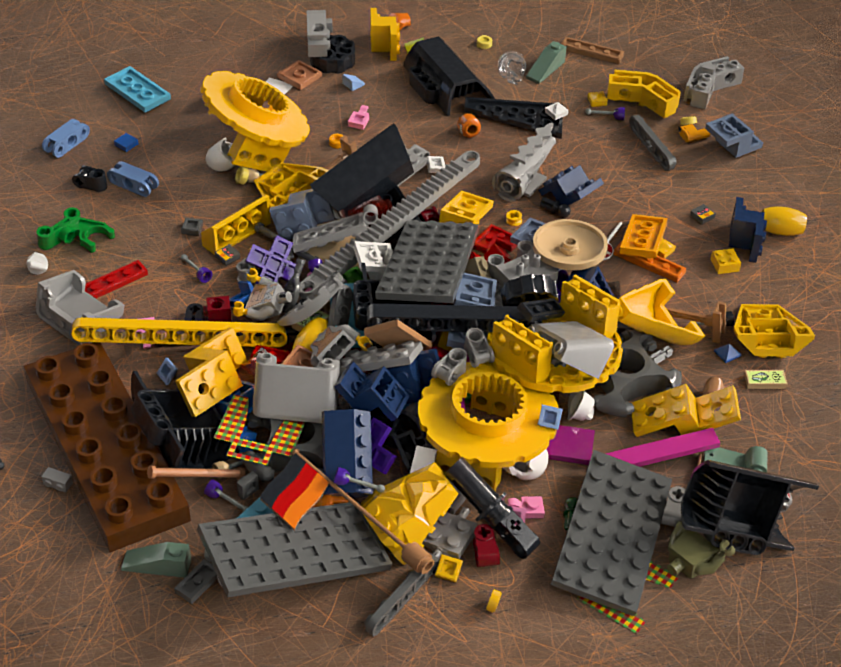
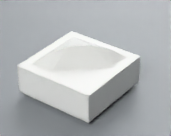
[545,102,568,120]
[427,156,445,173]

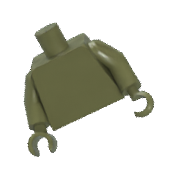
[667,521,735,578]

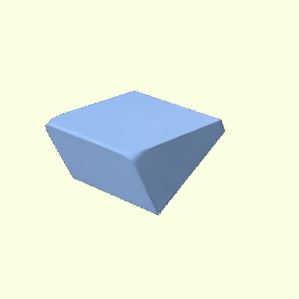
[342,74,365,91]

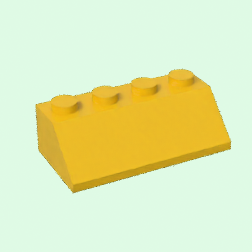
[201,195,271,255]

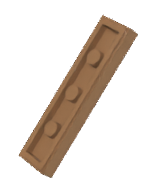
[561,37,624,64]

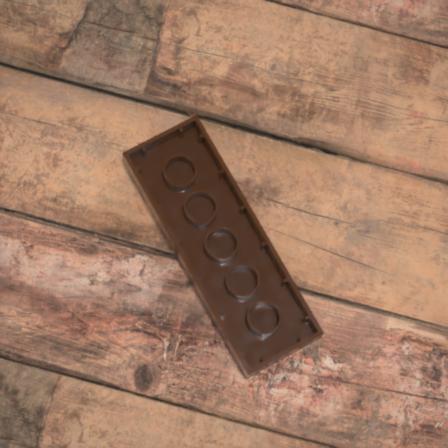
[23,342,191,552]

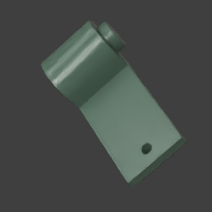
[704,446,768,473]

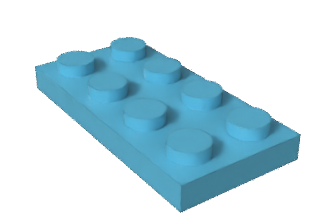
[104,66,171,113]

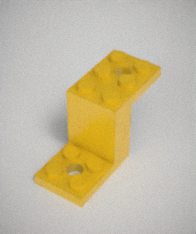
[175,327,248,417]

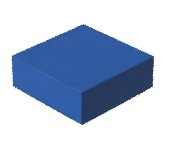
[114,133,139,152]

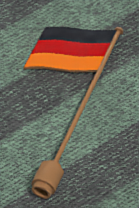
[260,449,434,574]

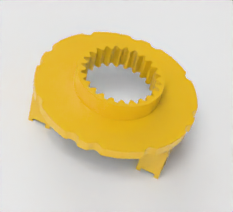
[200,71,310,172]
[487,275,623,393]
[418,362,558,491]

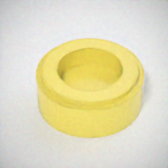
[477,35,492,49]
[680,116,697,125]
[235,166,249,185]

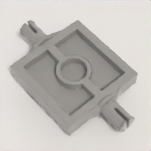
[422,507,478,559]

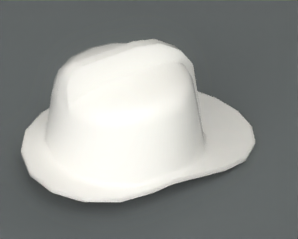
[568,390,594,421]

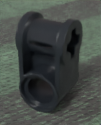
[72,165,108,192]

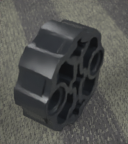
[310,35,355,74]
[500,274,559,306]

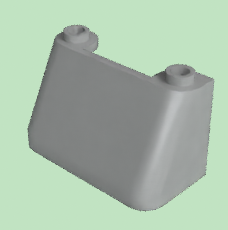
[36,270,125,345]
[528,321,614,379]
[253,353,340,423]

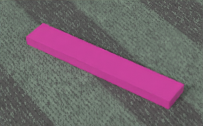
[605,428,720,467]

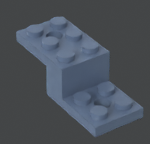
[446,273,497,350]

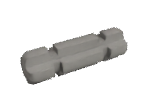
[649,345,673,364]

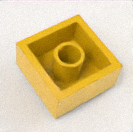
[710,248,741,274]

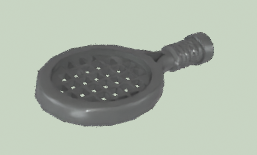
[282,258,305,313]

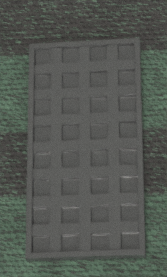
[375,220,479,303]
[550,450,672,617]
[197,501,392,598]

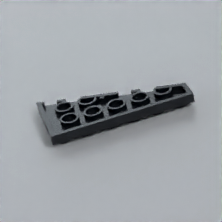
[464,97,563,139]

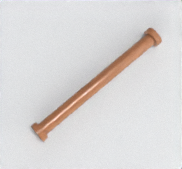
[147,466,245,480]

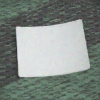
[266,78,293,94]

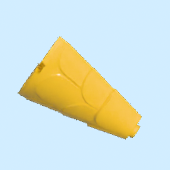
[618,279,705,345]

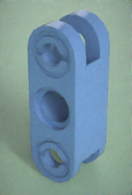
[42,119,90,158]
[107,161,159,197]

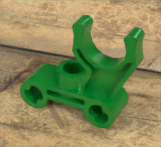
[36,207,115,253]

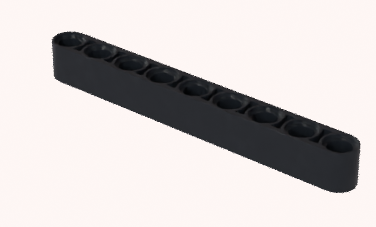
[366,304,543,332]

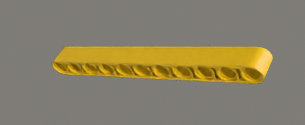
[71,317,287,347]

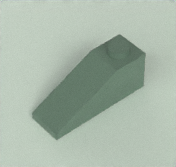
[526,41,567,84]
[121,542,191,578]

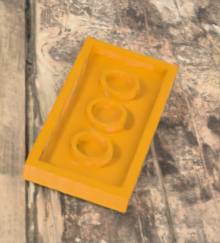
[620,214,668,259]

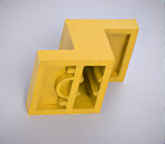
[370,8,400,61]

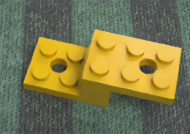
[439,191,494,224]
[631,384,741,437]

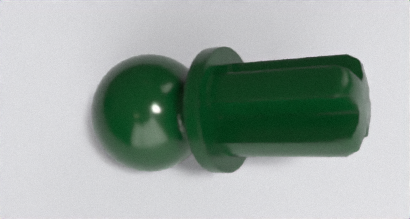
[563,497,577,530]

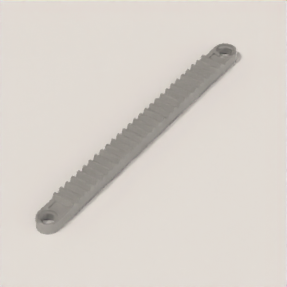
[299,151,480,299]

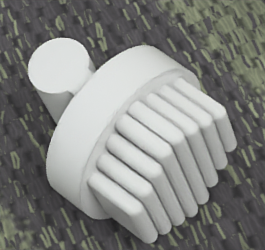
[27,252,48,275]

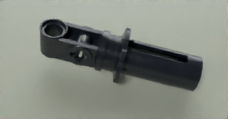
[444,457,540,559]

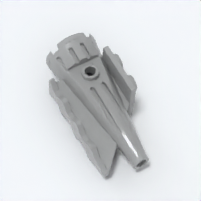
[492,123,556,202]

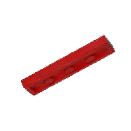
[85,260,148,299]

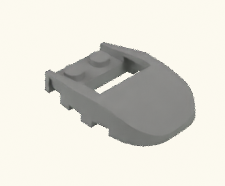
[277,272,346,326]

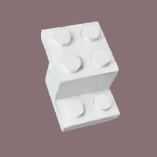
[353,241,393,280]

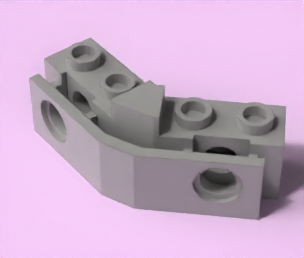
[307,10,333,57]
[683,56,745,109]

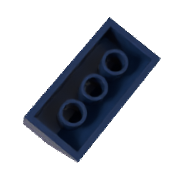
[322,409,373,499]

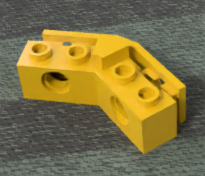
[607,70,681,118]

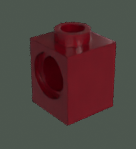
[203,295,232,322]

